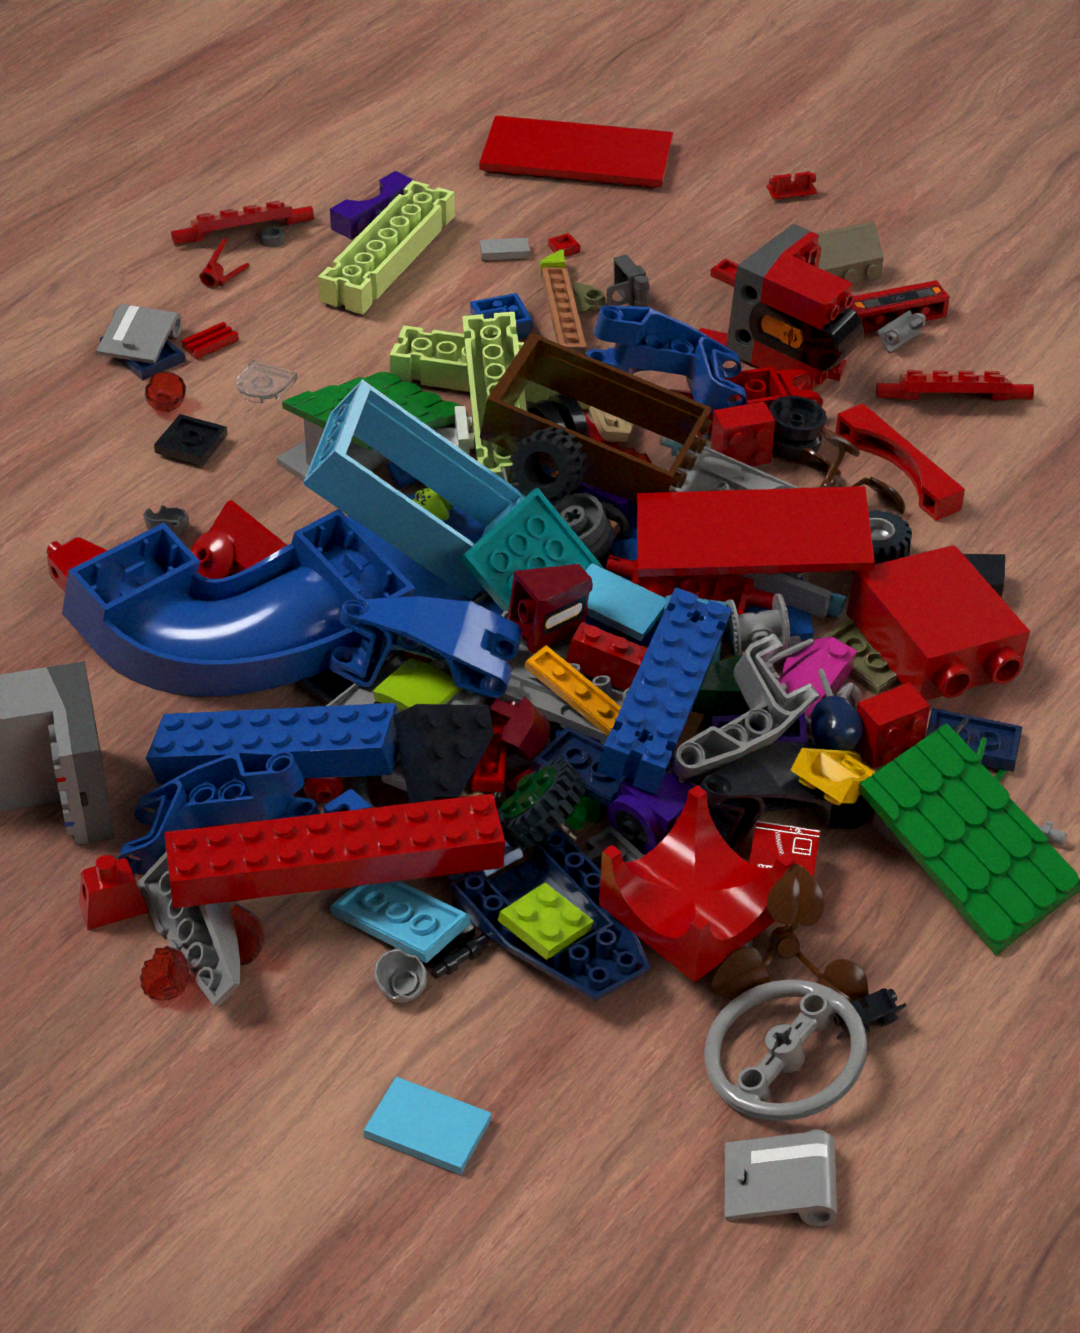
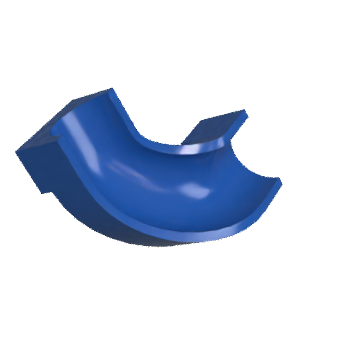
[62,509,415,696]

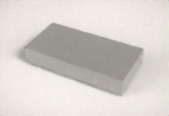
[480,238,530,261]

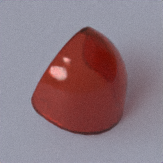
[230,903,265,966]

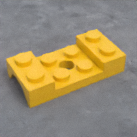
[790,748,876,806]

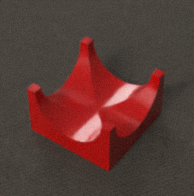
[599,785,795,983]

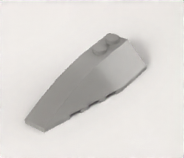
[138,852,240,1007]

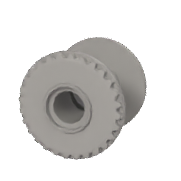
[725,594,790,657]

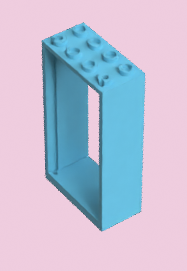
[303,380,526,600]

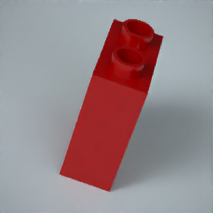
[846,545,1030,700]

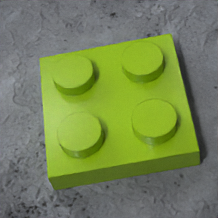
[498,883,594,960]

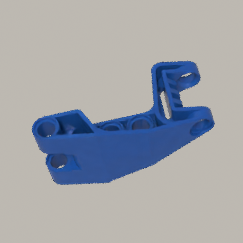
[586,305,747,414]
[328,596,522,698]
[118,749,321,874]

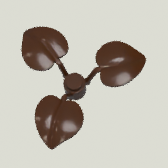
[800,427,905,514]
[711,864,869,1009]

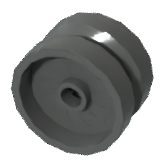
[553,493,614,560]

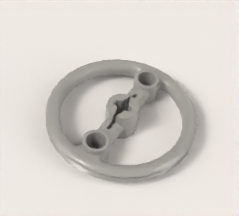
[704,980,867,1121]

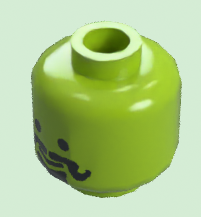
[413,488,454,522]

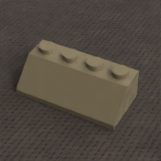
[816,221,884,284]

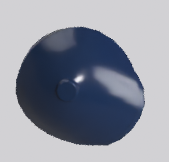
[811,695,863,751]

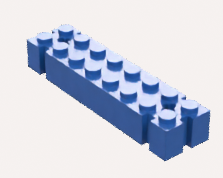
[596,587,732,795]

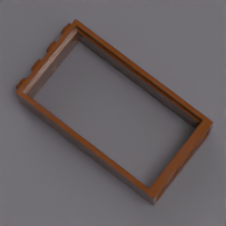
[480,333,712,504]

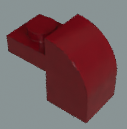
[490,697,550,761]

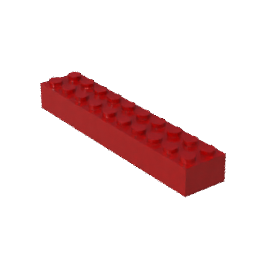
[165,794,505,909]

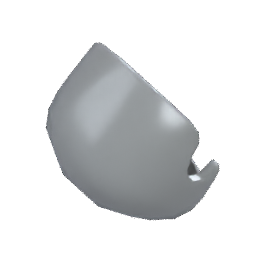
[374,948,428,1003]

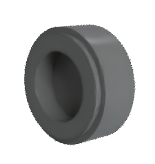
[260,226,285,247]

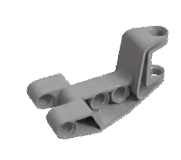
[668,634,820,787]

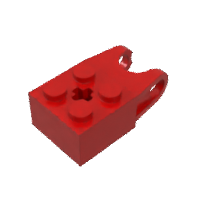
[724,366,823,408]

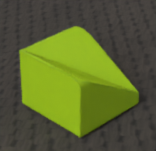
[539,249,565,278]

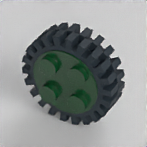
[497,758,587,850]

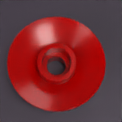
[190,530,235,579]

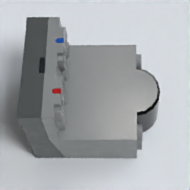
[0,661,114,845]

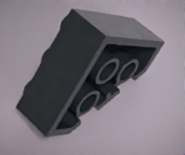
[393,704,495,803]

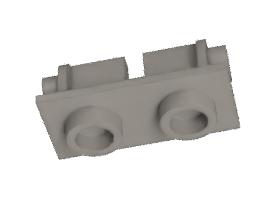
[877,310,926,353]

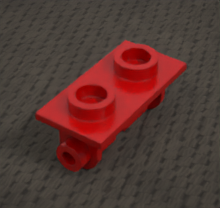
[766,171,817,200]

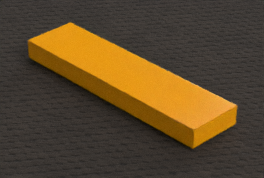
[524,645,621,736]

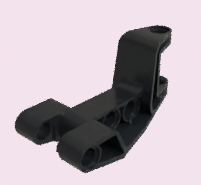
[700,740,871,851]

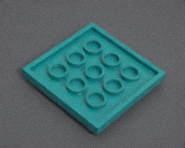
[459,487,604,612]

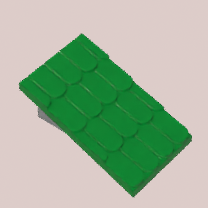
[282,372,468,472]
[858,723,1080,956]

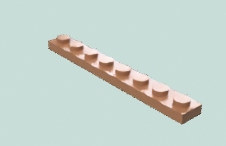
[542,267,587,355]

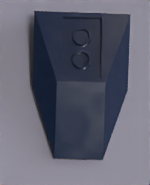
[452,827,650,1002]

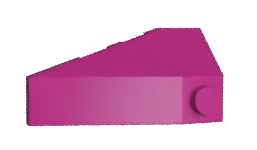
[779,637,857,719]

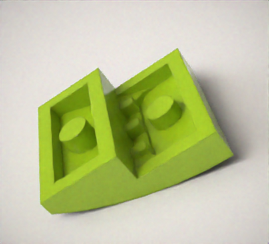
[373,658,462,710]

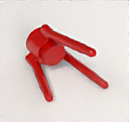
[199,238,249,288]

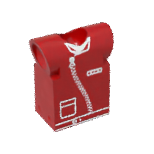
[749,821,820,877]

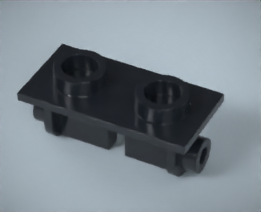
[832,988,907,1040]

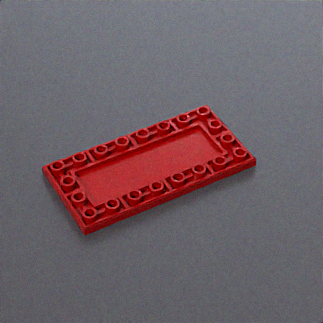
[479,115,673,189]
[637,486,875,578]

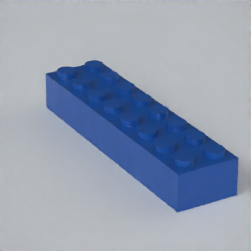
[146,703,399,784]

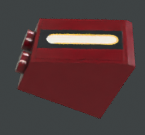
[507,564,593,653]

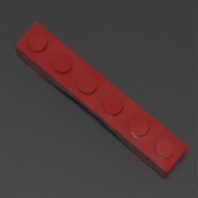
[835,403,965,521]

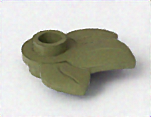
[573,283,606,313]

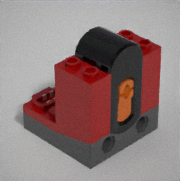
[726,224,864,391]

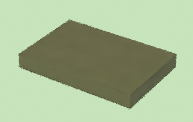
[822,619,900,695]

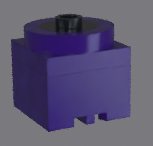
[607,768,694,854]

